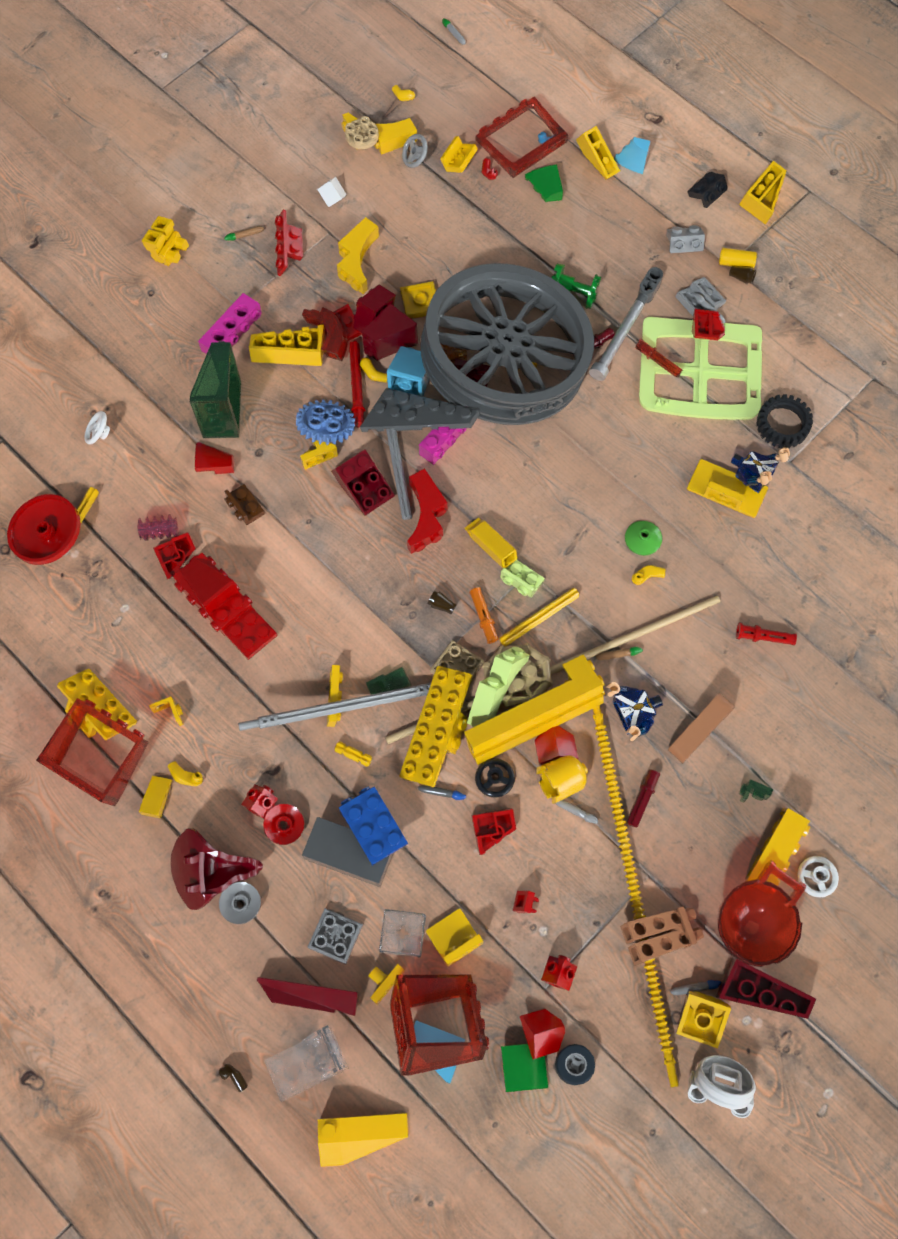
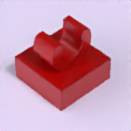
[513,891,539,913]

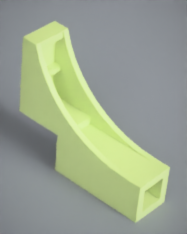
[467,647,530,727]

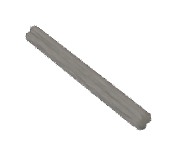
[386,429,412,520]

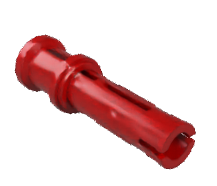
[736,622,797,646]

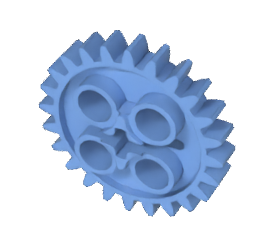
[296,399,355,445]

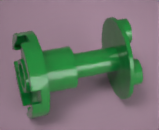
[551,263,601,309]

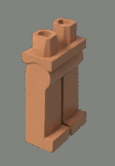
[620,906,704,966]

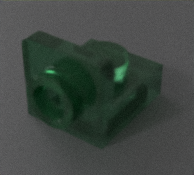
[739,779,773,803]

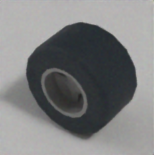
[555,1044,595,1086]

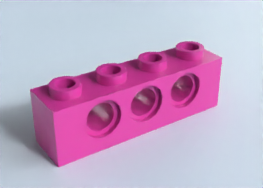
[198,293,262,361]

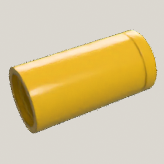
[719,247,757,269]

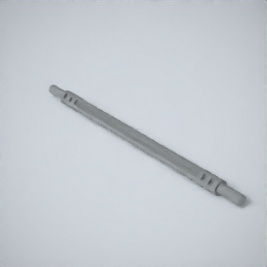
[238,683,431,731]

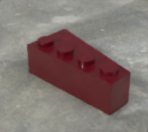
[716,958,816,1019]

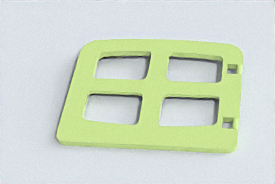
[639,317,762,420]

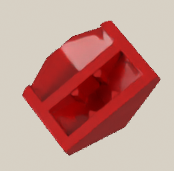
[692,309,725,341]
[535,726,579,766]
[519,1009,565,1059]

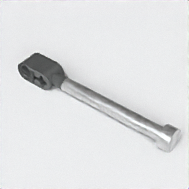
[589,267,663,381]

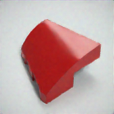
[195,442,234,474]
[153,532,196,580]
[471,808,516,855]

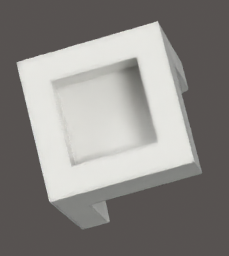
[317,177,346,207]

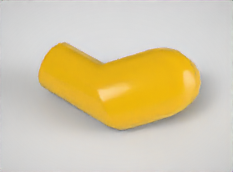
[392,85,415,101]

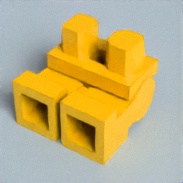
[141,216,189,266]

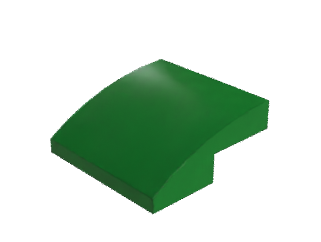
[501,1044,548,1092]

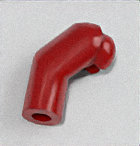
[481,158,498,180]

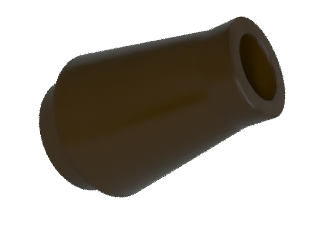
[729,266,756,284]
[427,590,457,614]

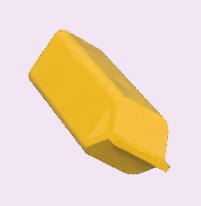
[464,518,517,568]

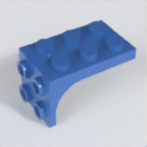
[339,786,408,866]

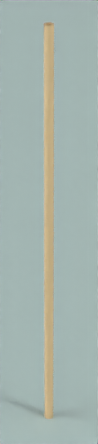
[385,596,720,744]

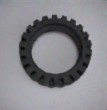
[756,394,813,448]

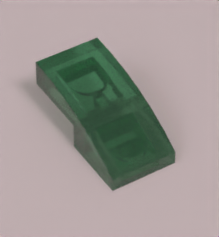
[366,667,411,694]

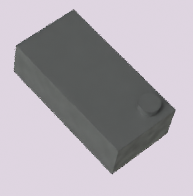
[302,817,393,887]

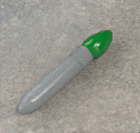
[442,18,466,45]

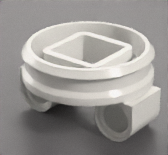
[688,1055,756,1118]

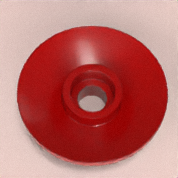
[263,804,304,845]

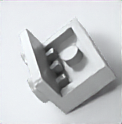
[666,225,705,253]

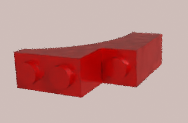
[407,468,448,554]

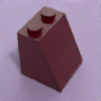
[362,303,418,361]

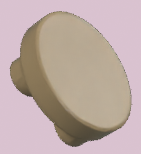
[345,116,379,149]

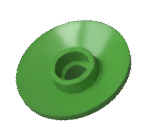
[625,521,662,556]

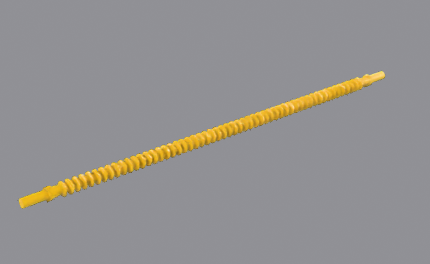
[593,705,679,1087]

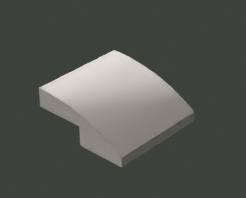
[675,277,726,316]

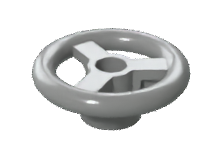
[402,134,427,168]

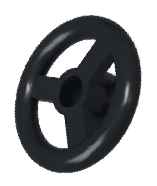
[475,758,515,798]

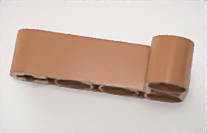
[668,693,735,764]

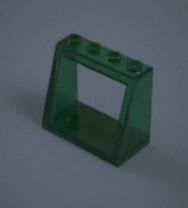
[189,341,242,438]

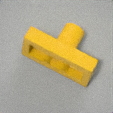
[368,964,405,1005]

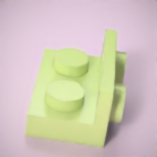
[500,560,545,598]

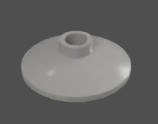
[219,882,261,924]

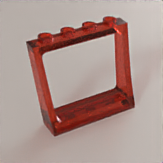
[475,96,568,178]

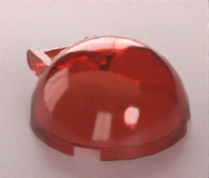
[717,860,806,967]

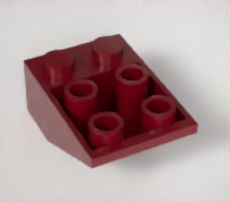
[331,449,395,516]

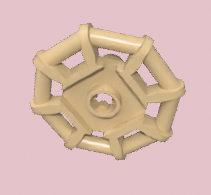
[482,643,553,707]

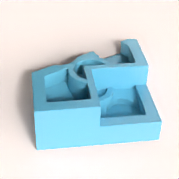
[614,137,650,174]

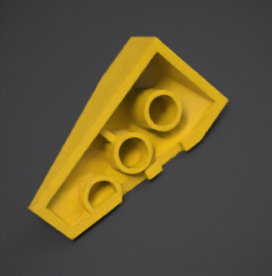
[317,1113,408,1167]

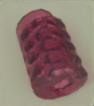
[137,514,179,541]

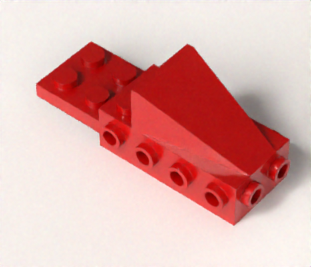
[173,552,278,660]

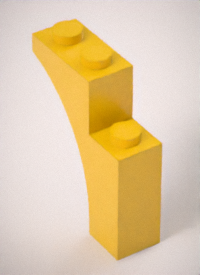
[341,112,417,155]
[337,217,379,294]

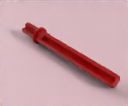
[349,341,365,428]

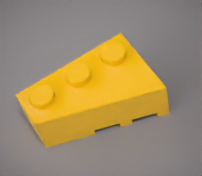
[739,161,787,225]

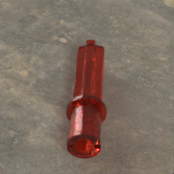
[635,339,683,377]

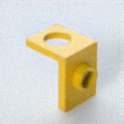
[149,696,184,726]

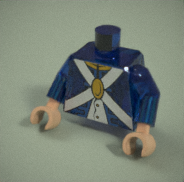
[731,448,790,493]
[606,682,663,741]

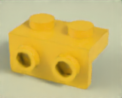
[440,136,478,173]

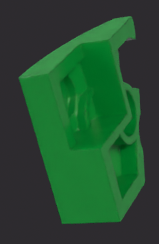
[525,164,563,202]

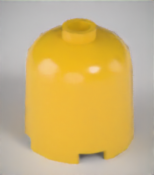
[536,755,588,804]

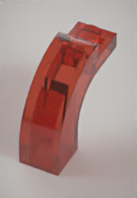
[302,307,348,361]

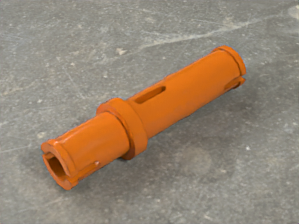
[469,587,499,644]

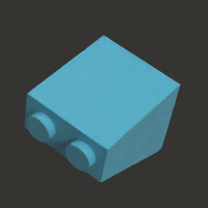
[387,346,430,396]
[406,1020,465,1084]

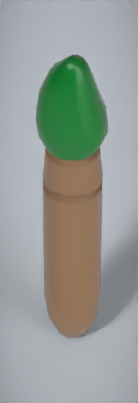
[224,226,264,241]
[596,647,643,660]

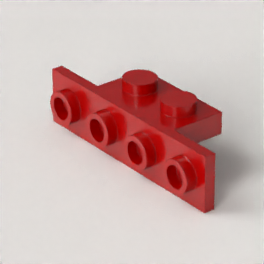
[275,209,303,276]

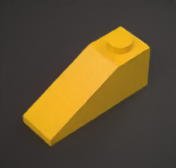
[576,126,620,180]

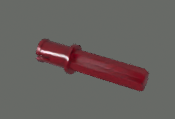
[627,769,661,828]

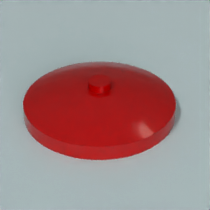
[7,494,81,565]

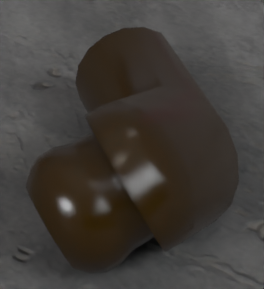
[218,1064,248,1092]

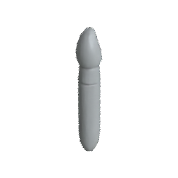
[694,294,725,324]
[555,800,598,824]

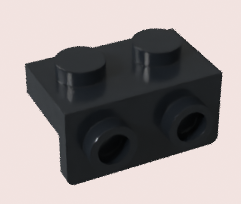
[687,172,728,208]

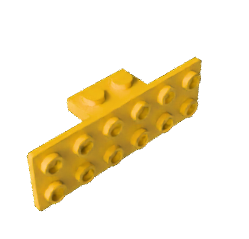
[399,666,472,787]

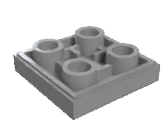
[307,908,363,964]

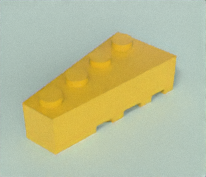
[249,325,325,366]
[745,808,811,893]

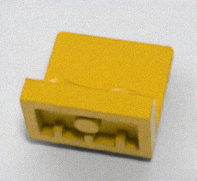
[426,909,483,967]

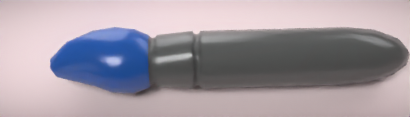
[418,785,466,800]

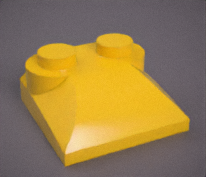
[676,991,731,1048]

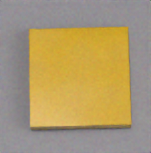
[400,281,436,319]

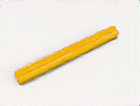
[499,588,579,646]

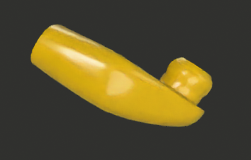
[360,358,387,383]
[632,565,666,585]
[167,761,203,787]

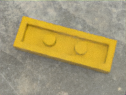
[327,665,343,727]

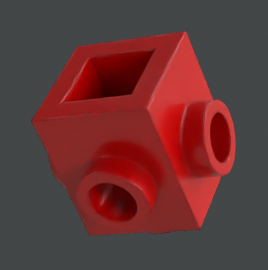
[241,784,278,819]
[541,955,578,991]

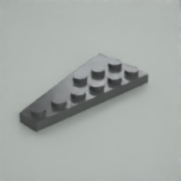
[360,388,480,432]

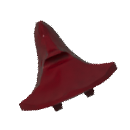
[171,828,263,910]

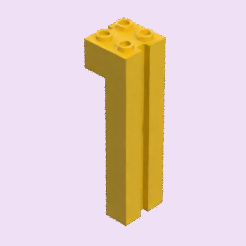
[464,654,605,765]

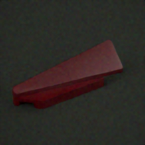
[257,977,359,1016]

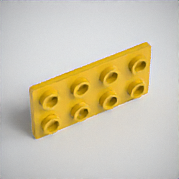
[687,459,768,518]
[57,669,137,740]

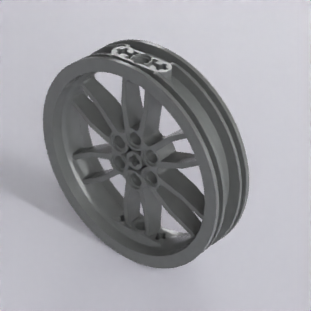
[420,263,594,425]

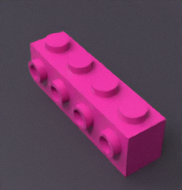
[419,427,467,465]

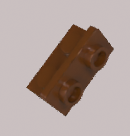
[224,484,265,525]

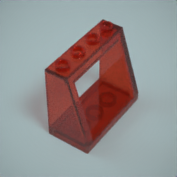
[36,698,149,806]
[389,974,489,1076]

